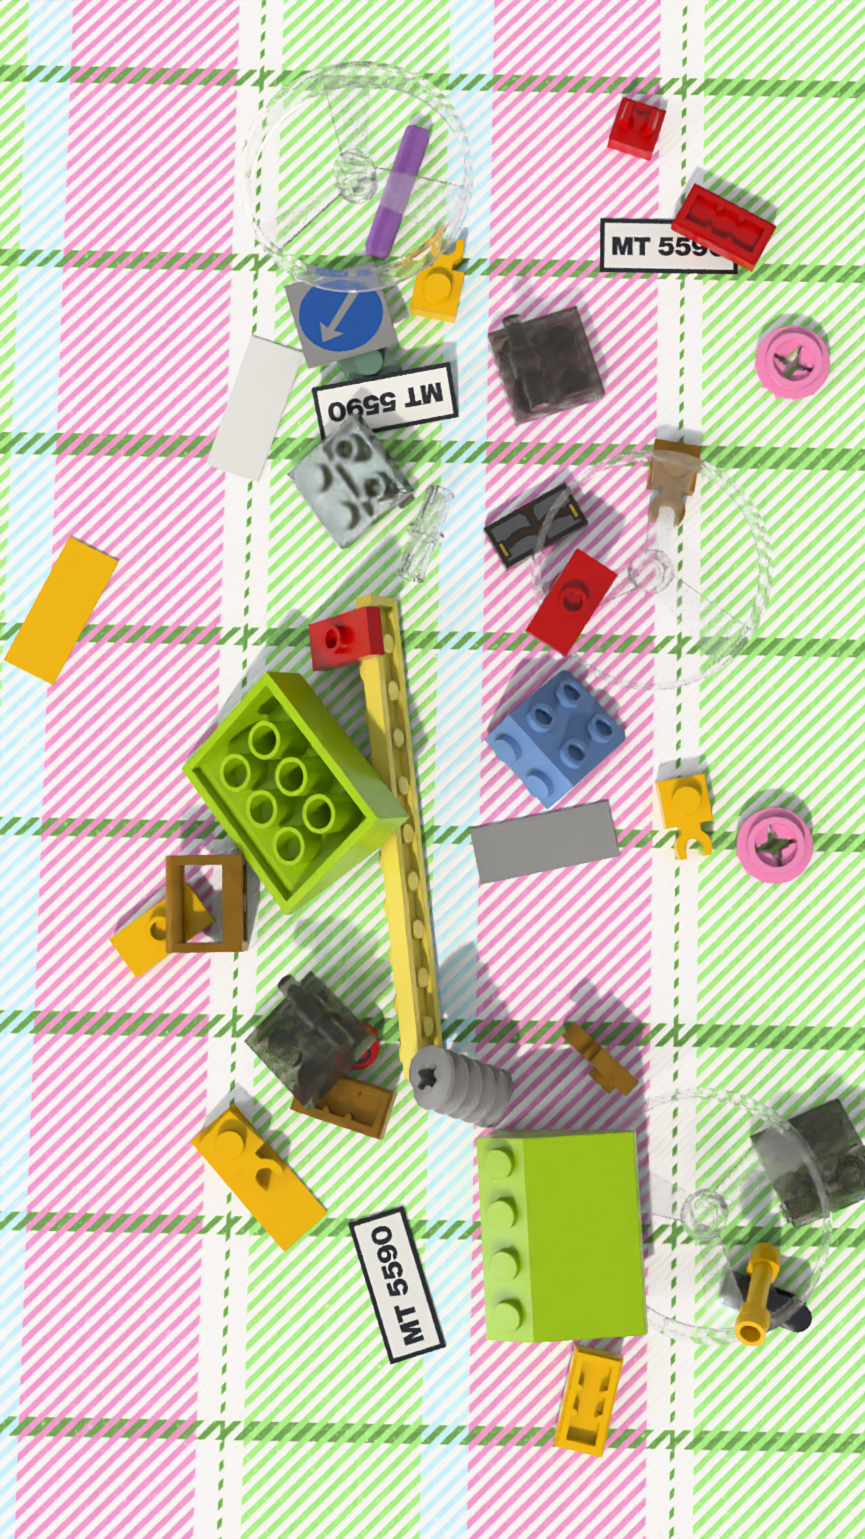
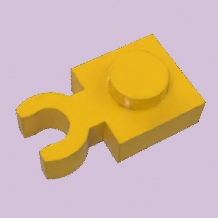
[410,234,465,323]
[655,774,713,860]
[196,1108,285,1196]

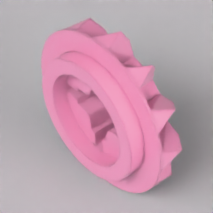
[754,326,830,402]
[736,807,813,884]

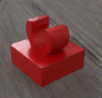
[607,97,667,161]

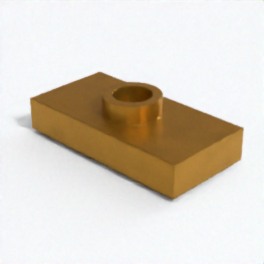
[290,1063,398,1140]

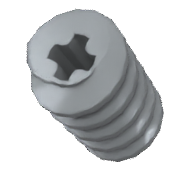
[409,1045,513,1128]

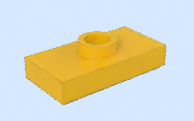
[109,882,216,978]
[553,1343,624,1458]

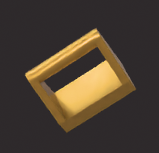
[165,854,248,953]

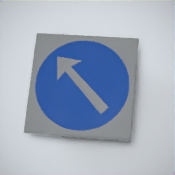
[284,261,399,369]

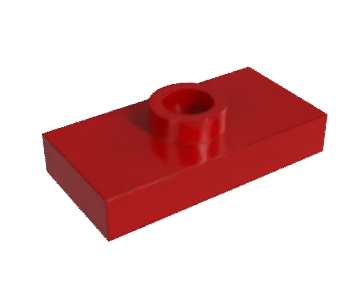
[670,183,777,272]
[524,548,618,657]
[308,606,384,671]

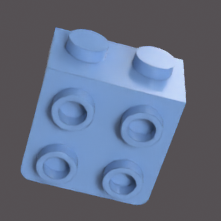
[484,670,626,810]

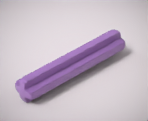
[365,125,429,260]

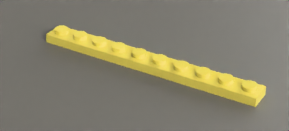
[355,594,443,1079]

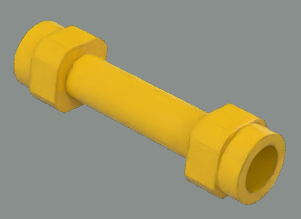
[734,1242,782,1346]

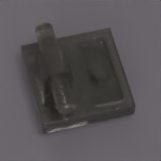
[487,306,606,426]
[287,414,415,549]
[244,971,379,1110]
[750,1098,865,1230]

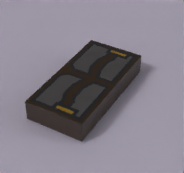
[483,482,588,572]

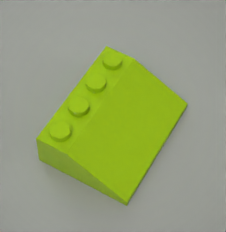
[182,671,410,915]
[476,1129,648,1343]

